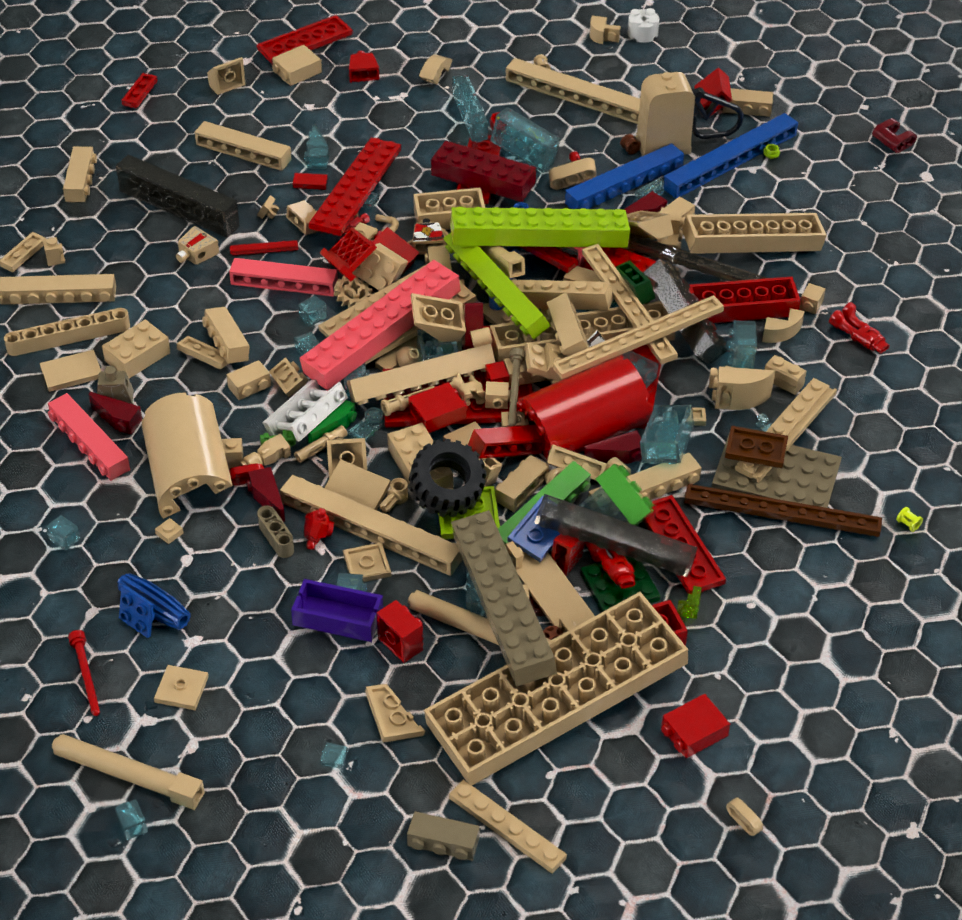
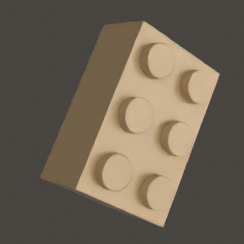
[102,319,171,378]

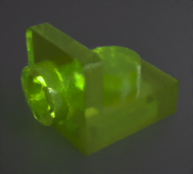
[677,586,702,619]

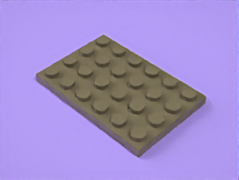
[711,432,842,508]

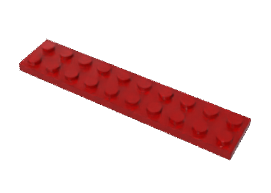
[309,138,401,236]

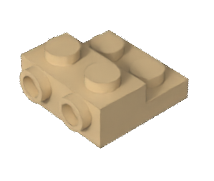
[524,342,568,381]

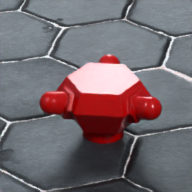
[304,508,334,550]

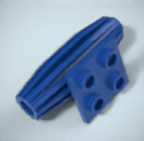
[118,573,191,638]

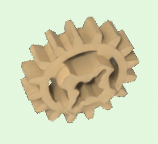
[334,276,373,308]

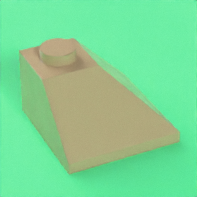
[207,57,246,95]
[327,438,367,479]

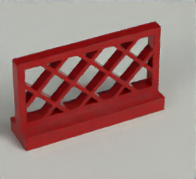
[319,227,377,281]

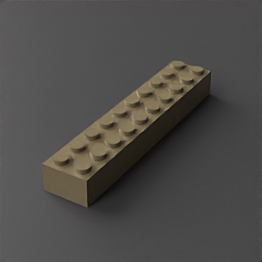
[451,510,557,687]

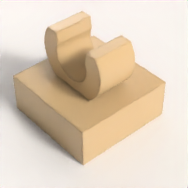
[257,195,279,219]

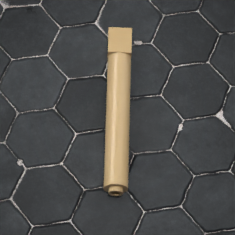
[479,246,525,279]
[408,590,551,645]
[52,734,205,810]

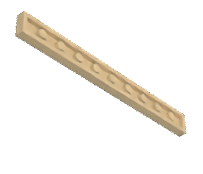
[582,244,678,365]
[553,295,724,380]

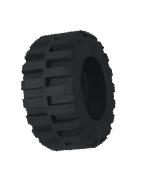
[409,439,487,517]

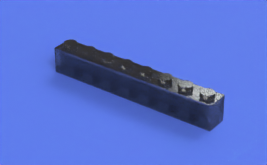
[534,494,697,577]

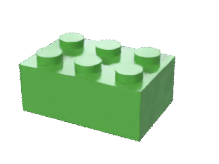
[596,464,654,526]

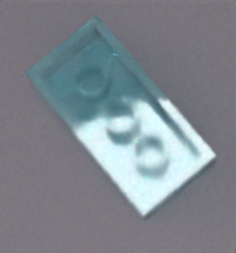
[490,107,561,173]
[640,405,694,464]

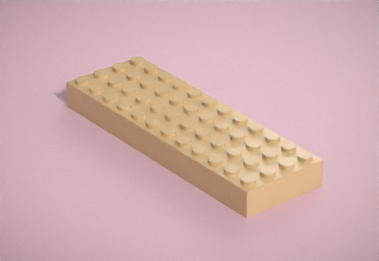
[424,592,688,785]

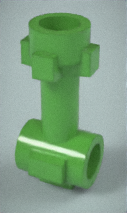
[260,430,297,447]

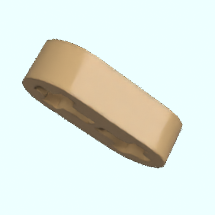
[726,798,763,836]

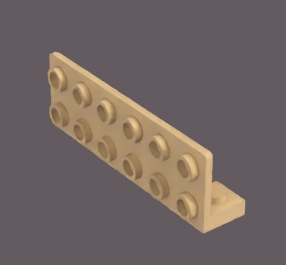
[506,541,595,633]

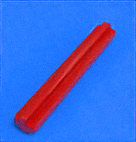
[230,240,298,256]

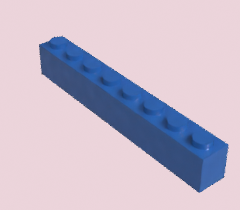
[565,143,684,209]

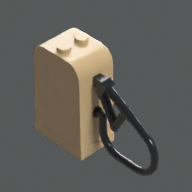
[636,72,744,156]

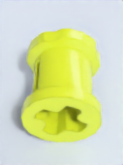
[896,507,923,532]

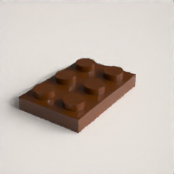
[725,426,788,468]

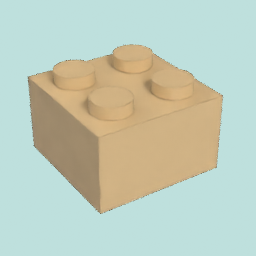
[356,243,409,291]

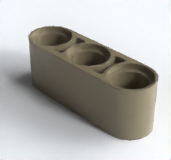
[257,506,294,558]

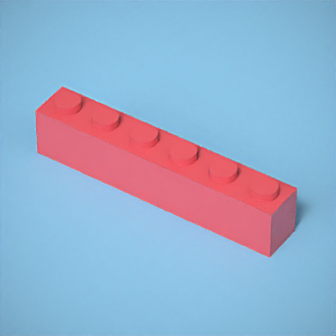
[229,258,338,297]
[48,393,130,481]

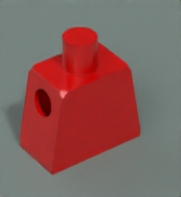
[349,50,379,82]

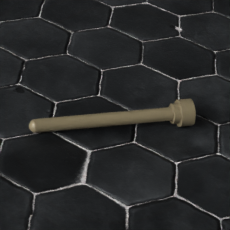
[508,348,525,426]

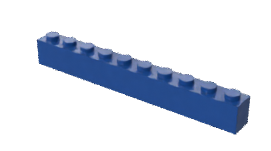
[663,113,798,199]

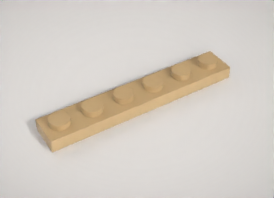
[449,780,567,874]

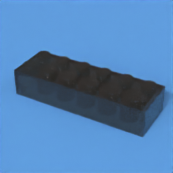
[643,259,728,363]

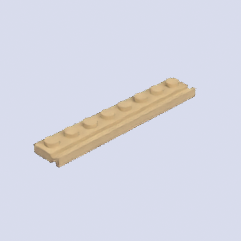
[735,378,837,483]

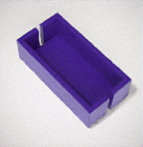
[291,579,383,642]

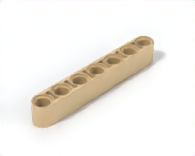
[4,308,130,356]

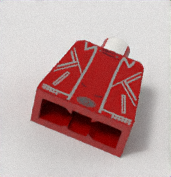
[551,527,587,576]

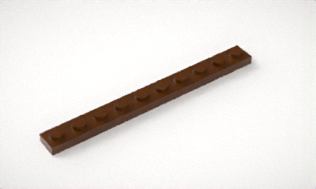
[684,484,883,537]

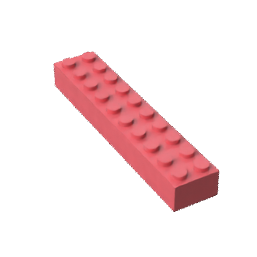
[300,260,461,391]

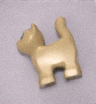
[450,373,485,406]

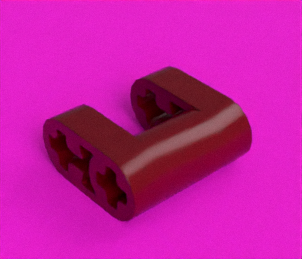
[872,118,917,153]

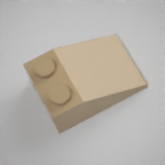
[410,293,466,344]

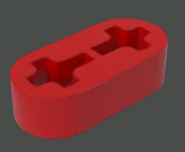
[229,463,264,485]

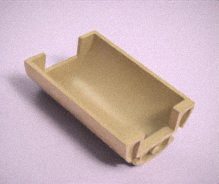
[142,393,233,519]

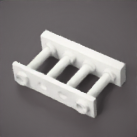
[262,380,348,441]

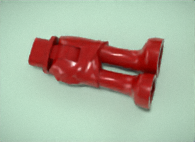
[829,302,890,354]
[587,531,636,588]

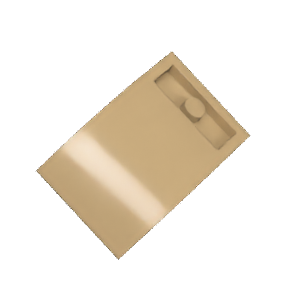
[709,366,775,410]

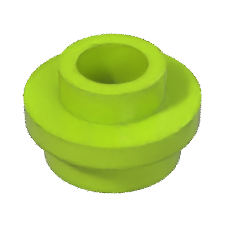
[763,144,780,159]

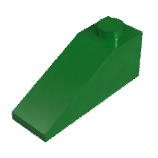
[308,400,357,444]

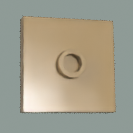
[154,665,209,710]

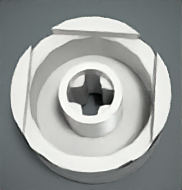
[628,8,659,43]

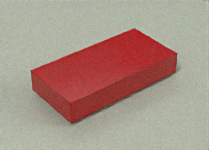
[293,173,328,190]

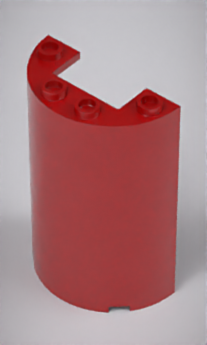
[517,355,652,459]

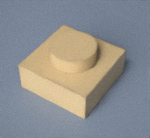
[155,518,184,544]

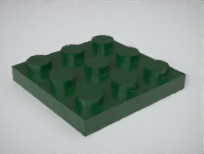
[580,552,661,613]

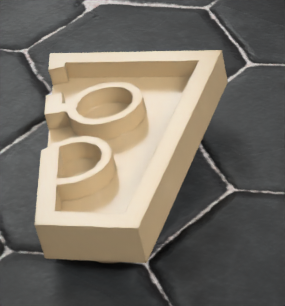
[365,684,425,742]

